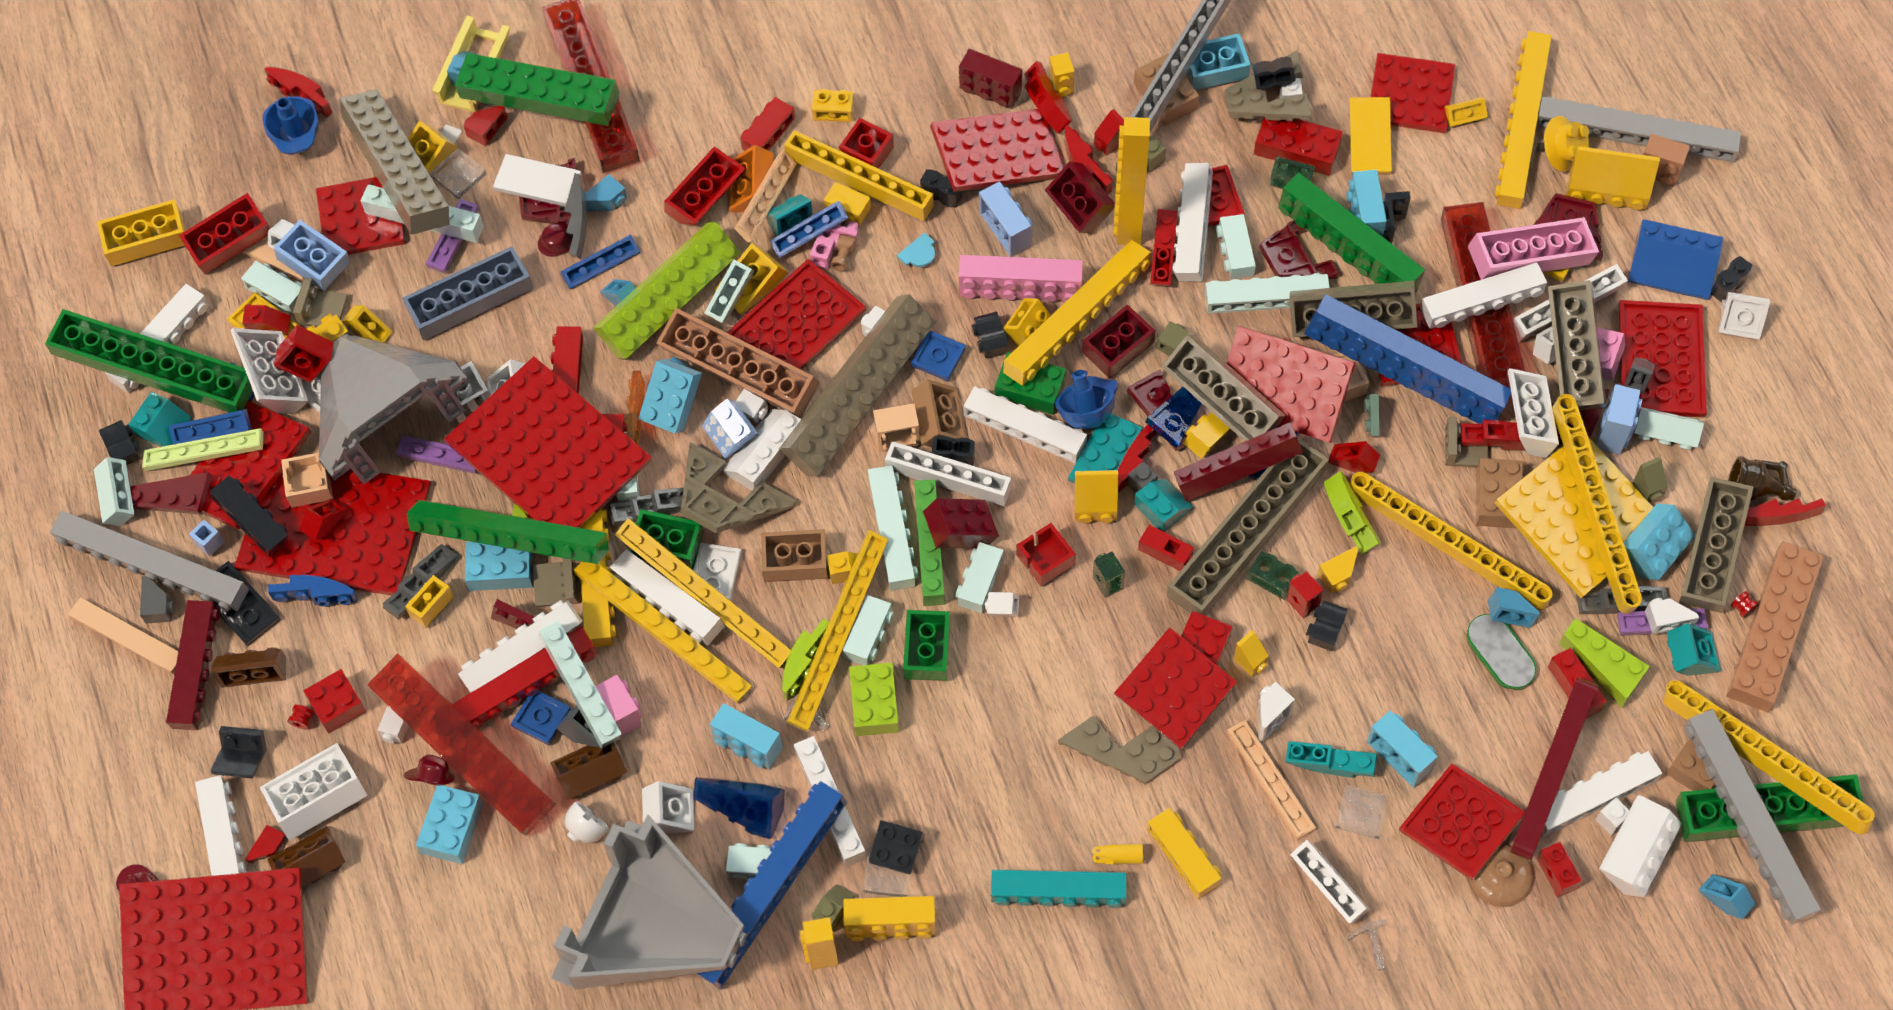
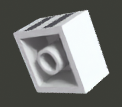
[455,361,491,423]

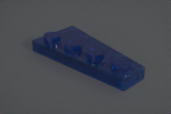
[1145,387,1202,449]

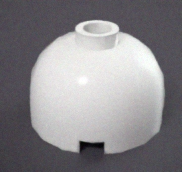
[564,801,609,843]

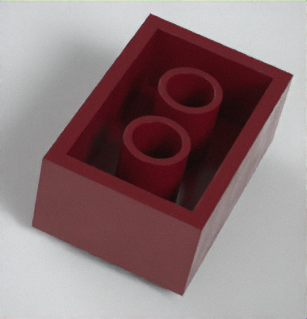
[959,48,1022,109]
[1045,161,1115,234]
[1082,304,1156,379]
[923,498,999,549]

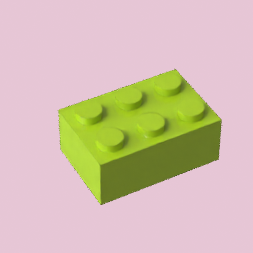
[849,662,899,737]

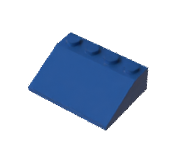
[1628,219,1724,300]

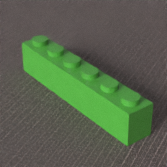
[914,479,945,606]

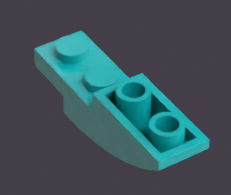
[1285,741,1377,778]

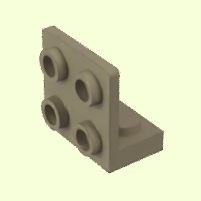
[293,278,348,327]
[1445,417,1488,467]
[533,558,578,607]

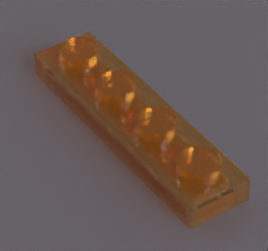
[624,370,645,446]

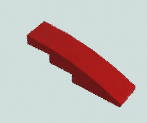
[1118,419,1159,494]
[1744,498,1826,526]

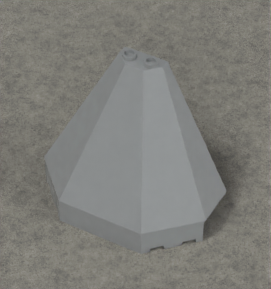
[319,333,470,485]
[551,814,747,990]

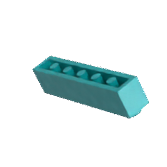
[991,870,1126,908]

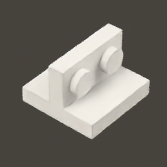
[1718,292,1770,340]

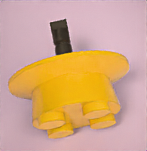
[1537,116,1590,172]

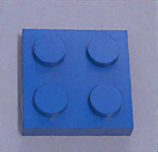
[911,330,966,382]
[511,691,571,746]

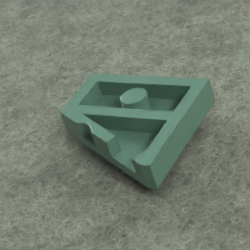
[1364,394,1380,436]

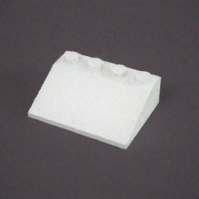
[230,328,308,414]
[260,743,368,841]

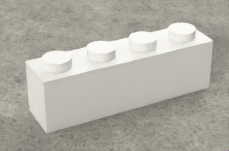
[1290,840,1370,924]

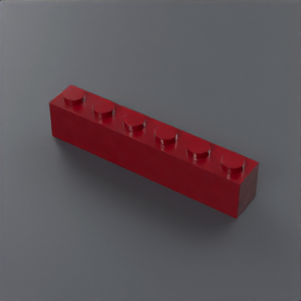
[1174,423,1303,502]
[166,600,220,730]

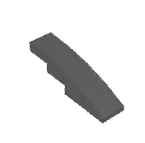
[564,173,587,259]
[608,487,684,526]
[383,544,457,620]
[1576,586,1667,614]

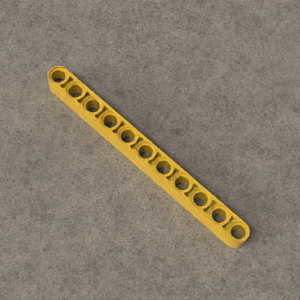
[1552,394,1642,614]
[1350,472,1552,610]
[1663,680,1875,835]

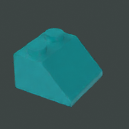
[766,194,813,237]
[128,391,192,447]
[1134,478,1194,532]
[1666,623,1721,676]

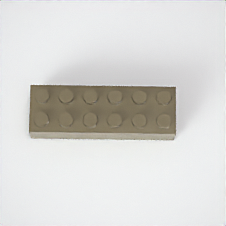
[1548,280,1607,411]
[1289,281,1417,337]
[1161,335,1286,441]
[1679,477,1753,613]

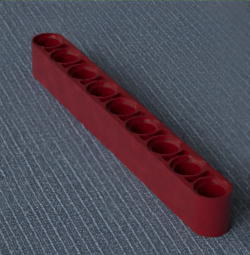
[1510,677,1598,861]

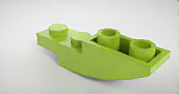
[1324,471,1381,554]
[782,618,829,701]

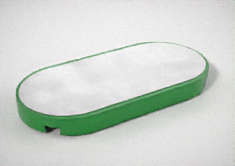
[1467,614,1536,691]

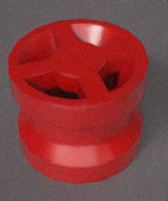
[1731,591,1759,618]
[287,704,314,729]

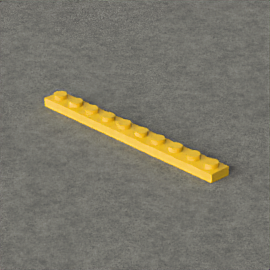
[615,518,791,668]
[787,530,888,731]
[574,562,752,704]

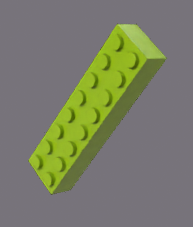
[593,222,741,359]

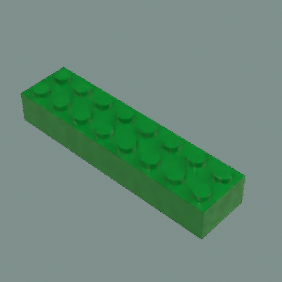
[455,53,620,126]
[1278,172,1425,292]
[1675,774,1864,843]

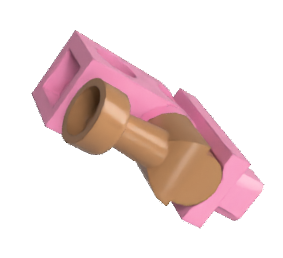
[810,221,858,271]

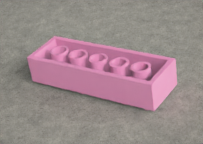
[1468,217,1599,280]
[959,255,1083,302]

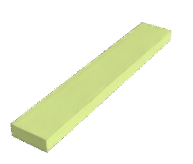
[143,428,264,471]

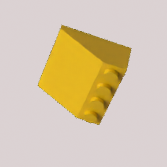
[1566,146,1660,210]

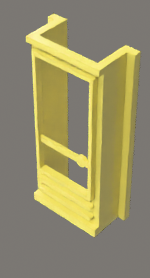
[432,16,510,112]

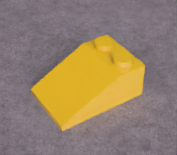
[407,121,458,177]
[714,243,788,315]
[1074,470,1118,523]

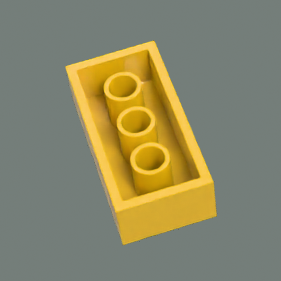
[97,199,186,266]
[844,896,936,941]

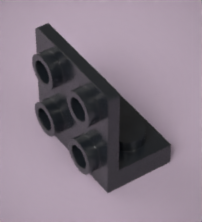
[1383,191,1411,244]
[210,726,267,779]
[868,820,925,875]

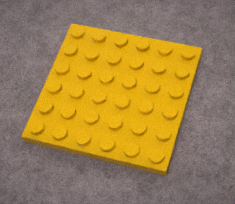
[1494,437,1653,598]

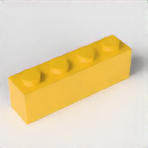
[1147,808,1222,899]
[799,917,838,970]

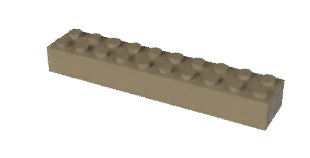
[340,89,450,235]
[779,294,936,476]
[1167,437,1329,615]

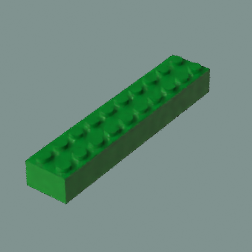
[45,309,253,412]

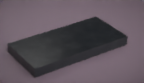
[213,561,281,647]

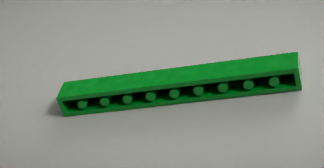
[407,500,609,564]

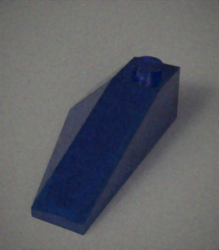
[694,777,785,839]

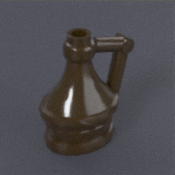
[1728,456,1797,501]

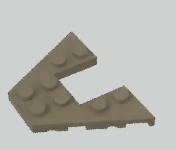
[1225,51,1313,122]
[680,442,796,533]
[1058,716,1181,785]

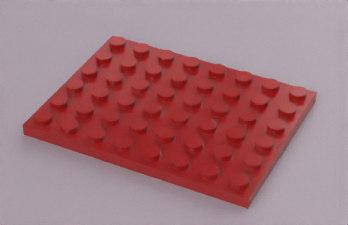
[444,356,652,528]
[234,469,431,596]
[119,868,308,1010]

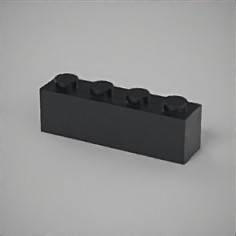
[210,475,288,557]

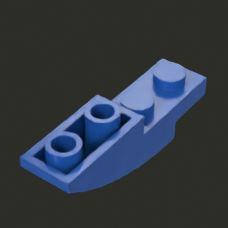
[268,575,358,607]

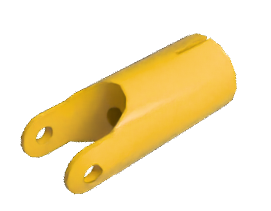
[1092,844,1143,864]

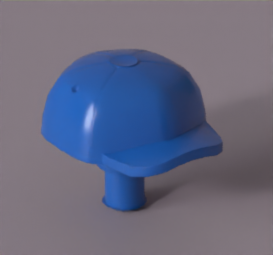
[262,96,318,155]
[1055,370,1118,429]

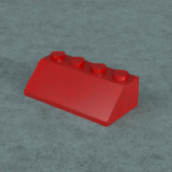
[664,146,746,226]

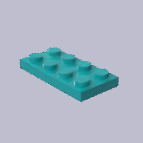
[1068,414,1142,484]

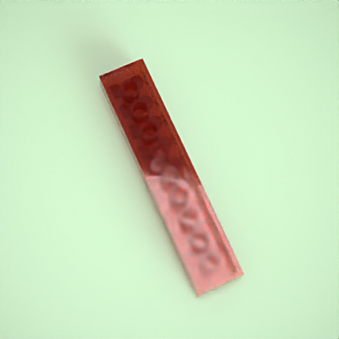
[542,0,640,173]
[1440,202,1525,389]
[367,653,557,836]

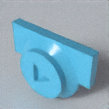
[897,233,935,267]

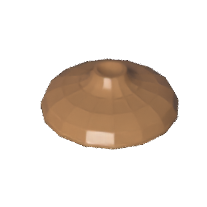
[1469,844,1534,907]

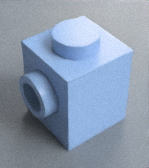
[189,520,225,557]

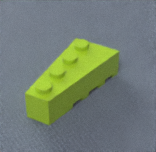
[1559,618,1650,708]

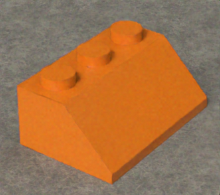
[728,145,773,213]

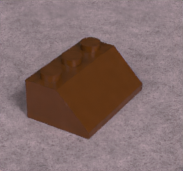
[211,647,286,688]
[550,742,628,800]
[268,826,346,888]

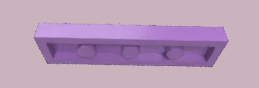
[426,199,479,273]
[396,435,477,474]
[1617,608,1708,636]

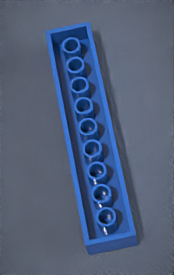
[1304,294,1511,424]
[696,780,847,990]

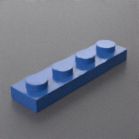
[168,409,252,445]

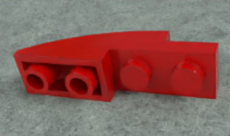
[1024,61,1072,134]
[264,67,333,118]
[1064,125,1113,194]
[1150,209,1178,286]
[1460,420,1525,450]

